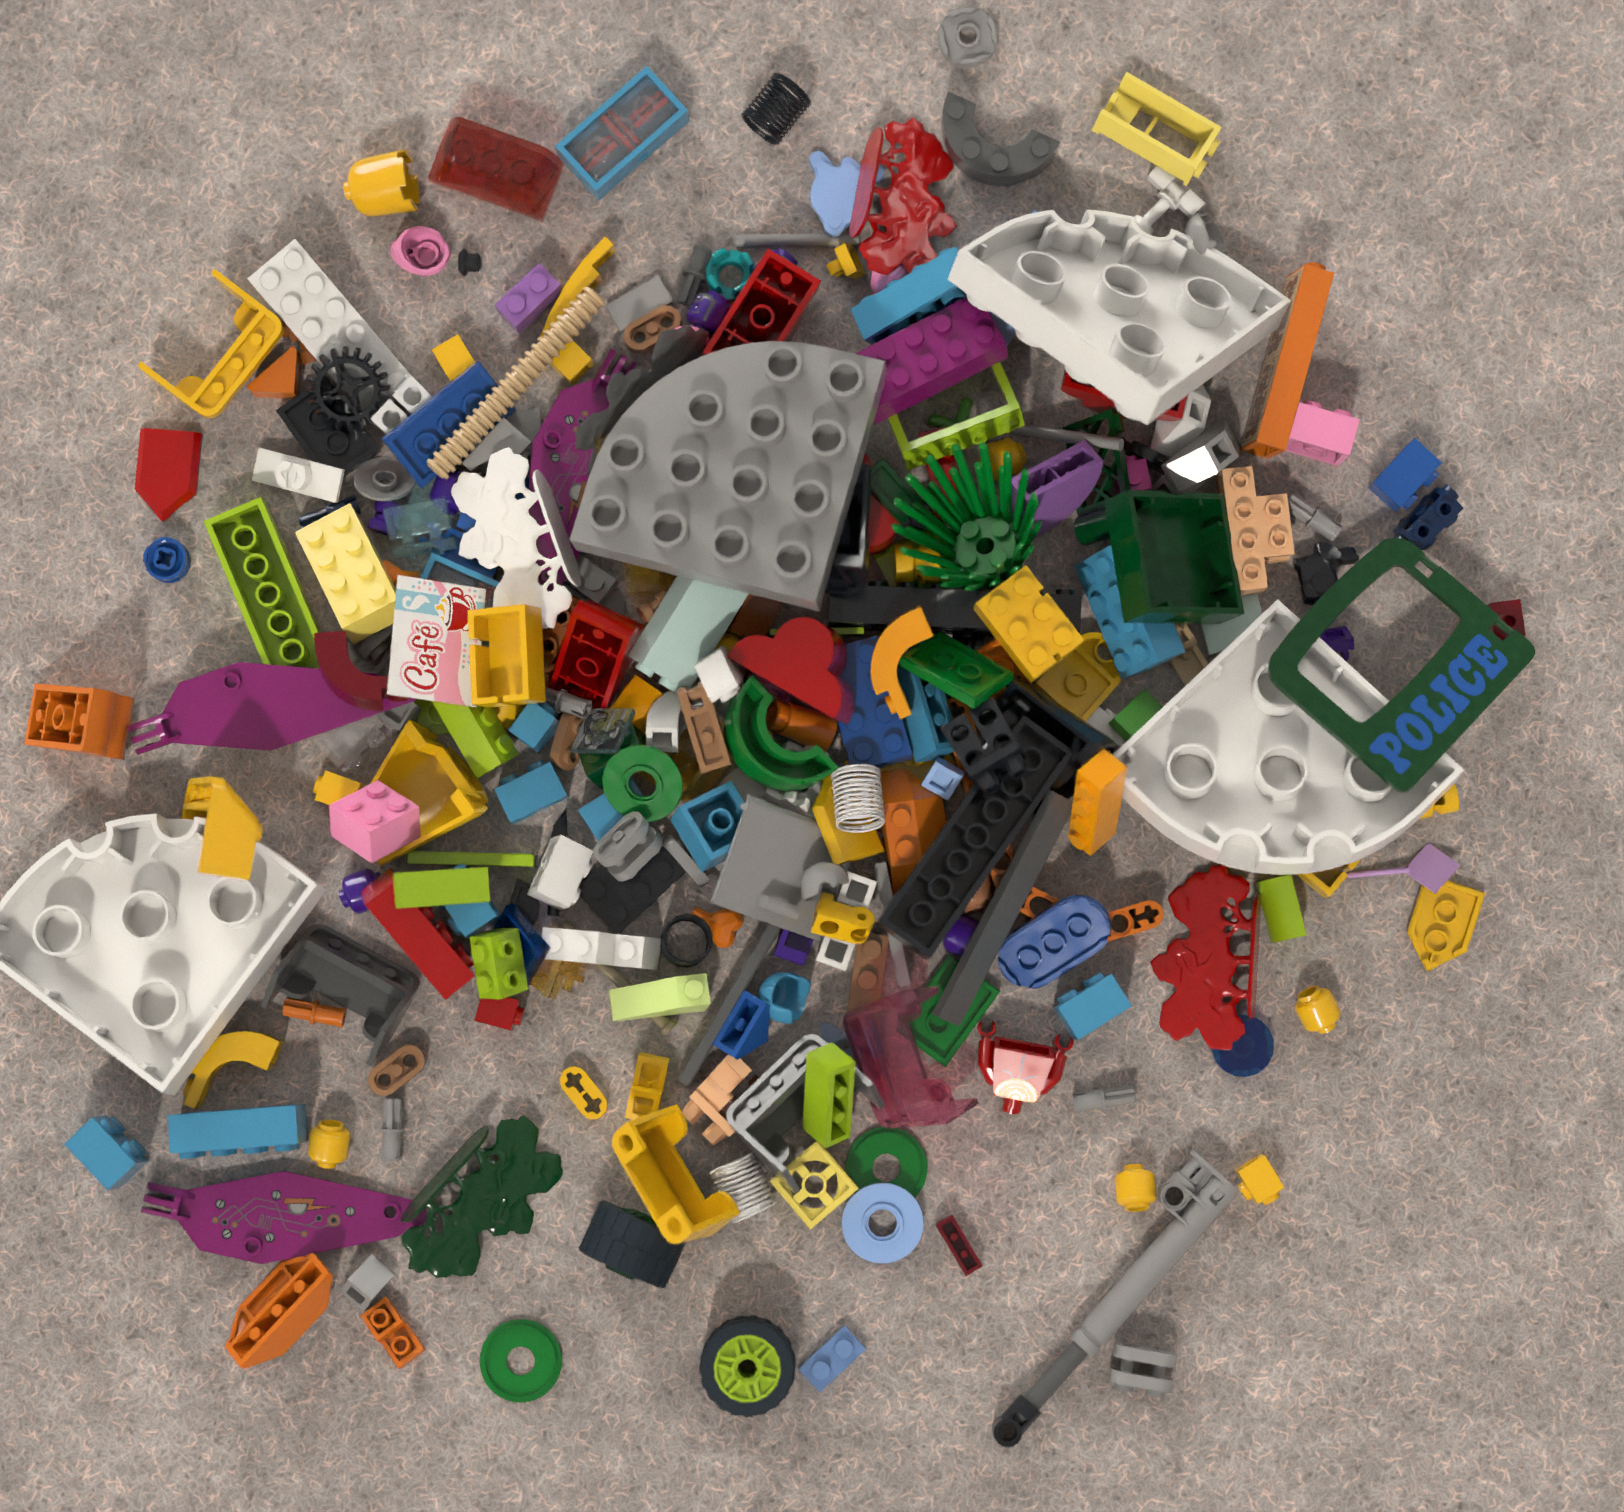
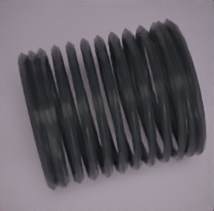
[741,73,811,145]
[660,914,713,968]

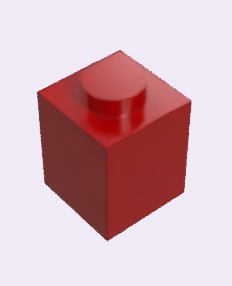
[474,997,525,1031]

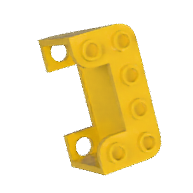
[612,1104,741,1244]

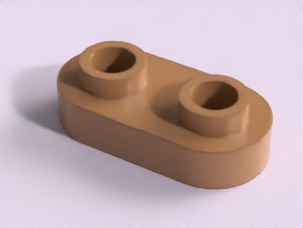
[624,305,682,354]
[550,712,584,771]
[368,1045,426,1096]

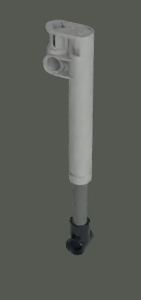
[992,1150,1239,1447]

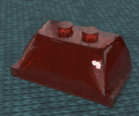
[427,117,564,222]

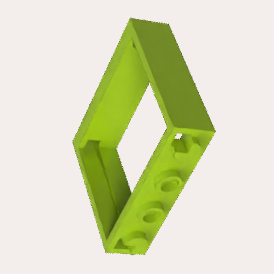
[887,362,1025,470]

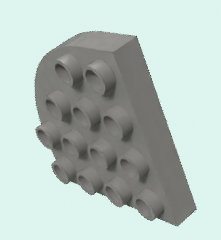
[570,341,888,611]

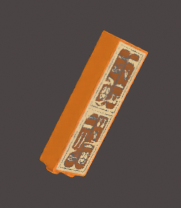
[1239,262,1334,459]

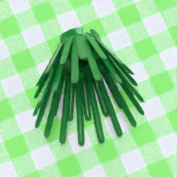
[892,443,1041,591]

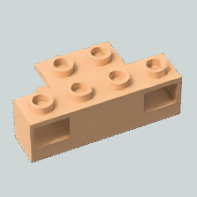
[1215,466,1295,596]

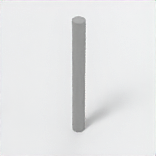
[736,234,859,247]
[1007,424,1124,451]

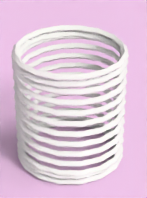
[831,764,886,833]
[709,1152,777,1223]

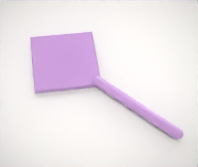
[1347,843,1460,894]

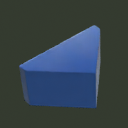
[712,990,770,1060]

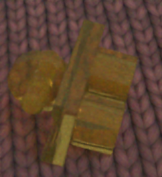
[529,959,585,999]

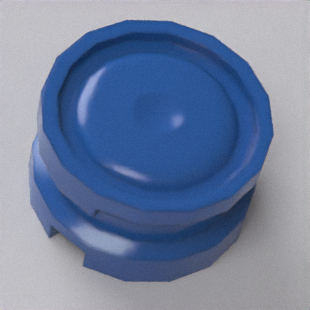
[143,537,191,583]

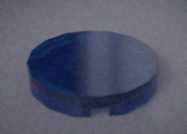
[1210,1014,1274,1077]

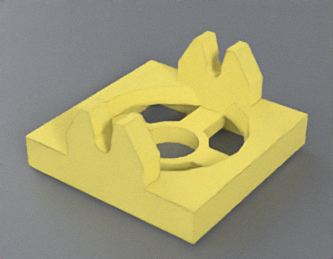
[770,1141,859,1230]

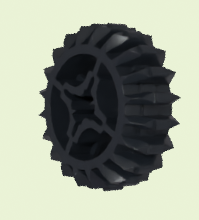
[305,346,391,431]

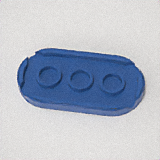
[998,895,1111,989]

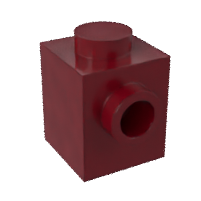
[1487,599,1526,641]

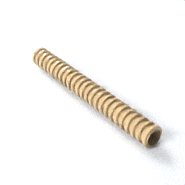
[426,286,605,480]

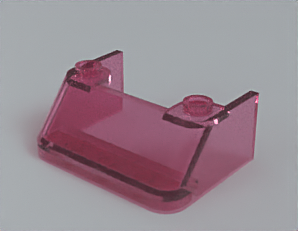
[843,986,979,1129]

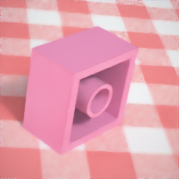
[1286,401,1360,466]
[329,780,421,863]

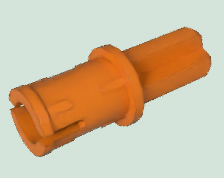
[282,998,347,1028]

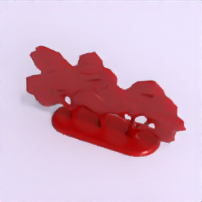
[849,117,958,275]
[1150,864,1261,1050]

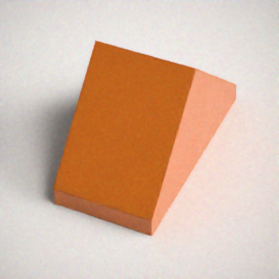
[246,346,301,399]

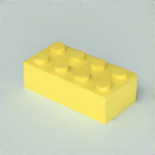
[295,503,396,645]

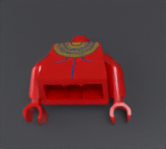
[977,1021,1074,1114]

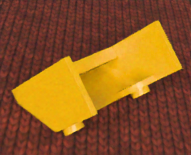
[137,269,284,418]
[181,776,263,880]

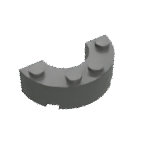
[941,92,1060,186]

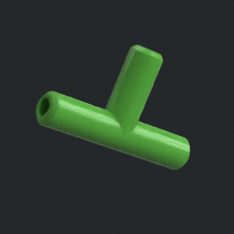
[928,398,987,443]

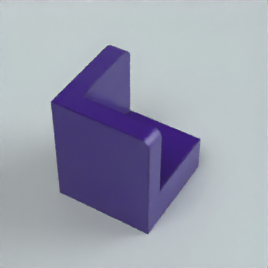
[774,929,814,966]

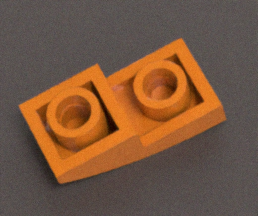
[360,1296,426,1369]

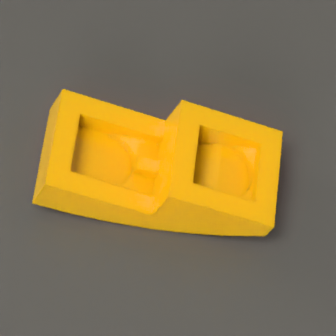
[625,1052,670,1120]

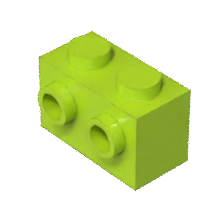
[469,928,528,999]

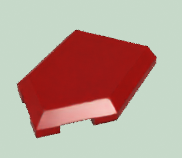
[134,428,202,522]

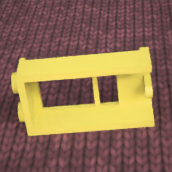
[1092,72,1222,186]

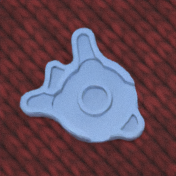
[809,151,885,237]

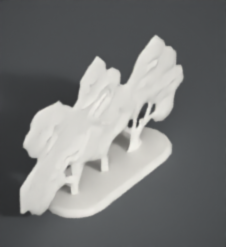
[451,447,581,629]

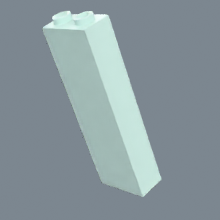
[628,576,748,692]

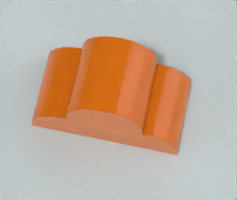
[24,683,135,760]

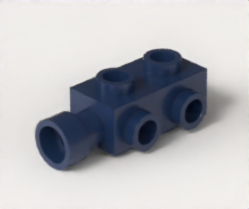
[1393,484,1463,550]

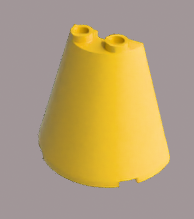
[371,720,488,866]

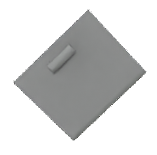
[710,794,851,942]

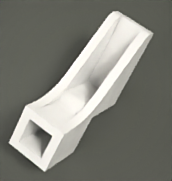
[540,927,661,970]

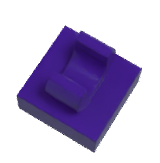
[1320,626,1355,661]

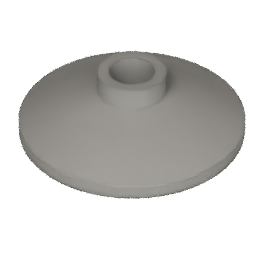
[353,457,416,501]

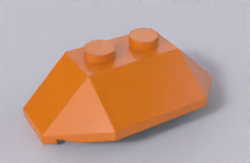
[874,768,946,895]
[225,1253,333,1369]

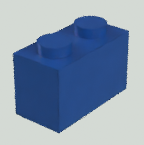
[1368,438,1442,512]

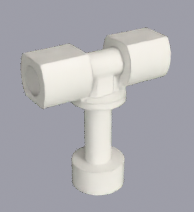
[1135,166,1206,235]

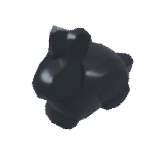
[1293,542,1359,605]

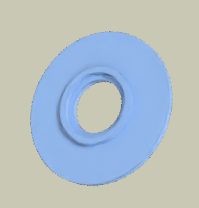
[842,1183,924,1263]

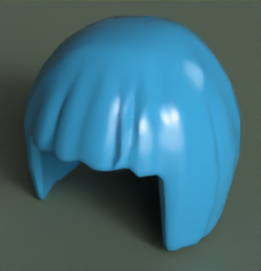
[759,972,811,1024]

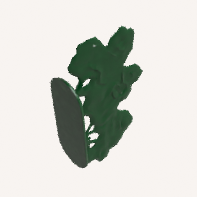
[401,1115,563,1278]

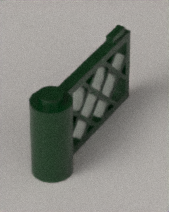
[1063,409,1131,546]

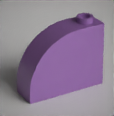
[1011,440,1103,538]

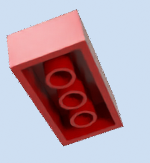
[361,868,475,1000]

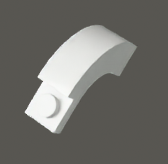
[646,682,731,752]

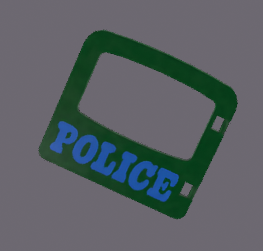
[1267,537,1535,793]

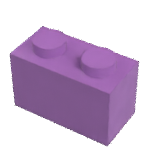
[495,263,562,334]

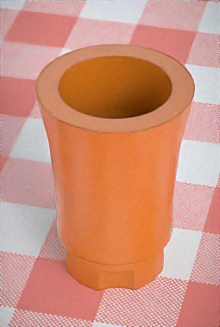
[765,699,837,752]

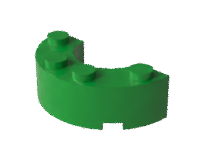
[724,675,839,791]

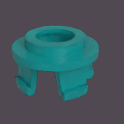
[706,247,755,301]

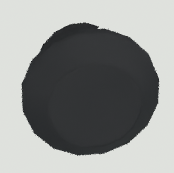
[458,249,481,276]

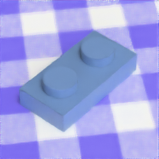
[798,1325,866,1393]

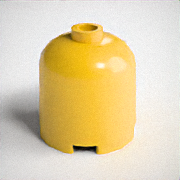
[343,149,420,217]

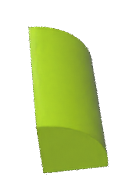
[1256,874,1307,943]

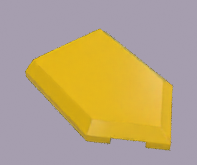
[812,774,885,865]
[1406,880,1486,972]

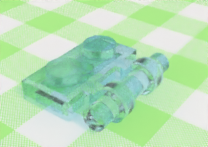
[383,496,457,560]

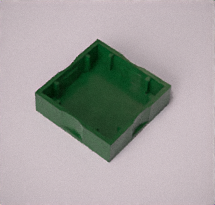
[1104,490,1244,624]

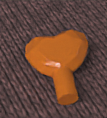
[692,906,744,949]

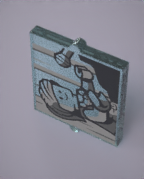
[570,708,636,754]

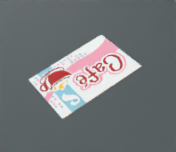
[387,575,486,707]

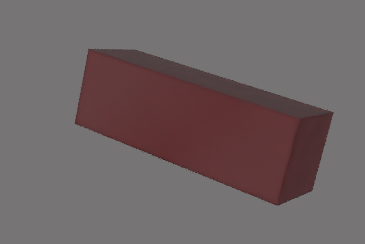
[935,1214,983,1276]

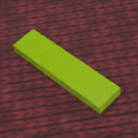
[408,851,536,867]

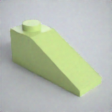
[608,973,711,1022]

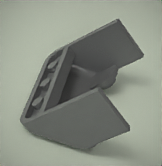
[260,924,420,1066]
[726,1034,885,1194]

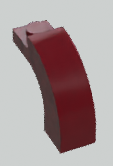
[314,631,408,711]

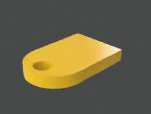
[1033,632,1121,721]

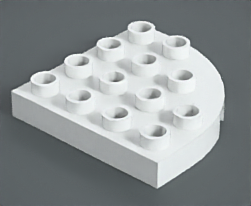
[947,209,1291,425]
[1113,599,1464,875]
[0,813,327,1096]

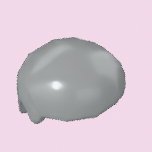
[1185,214,1226,254]
[800,862,849,901]

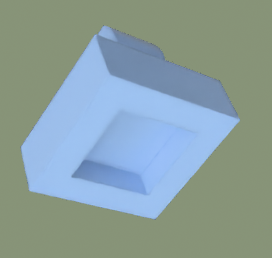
[921,756,965,800]

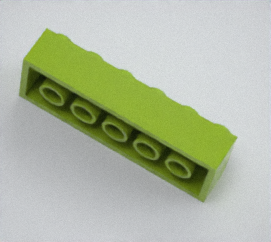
[203,497,322,669]

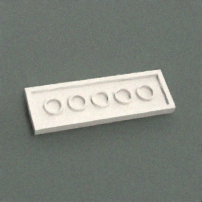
[247,239,410,423]

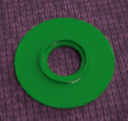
[602,745,683,822]
[846,1127,927,1198]
[480,1319,562,1403]

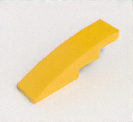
[541,236,615,337]

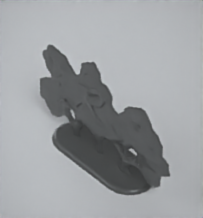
[575,325,709,473]

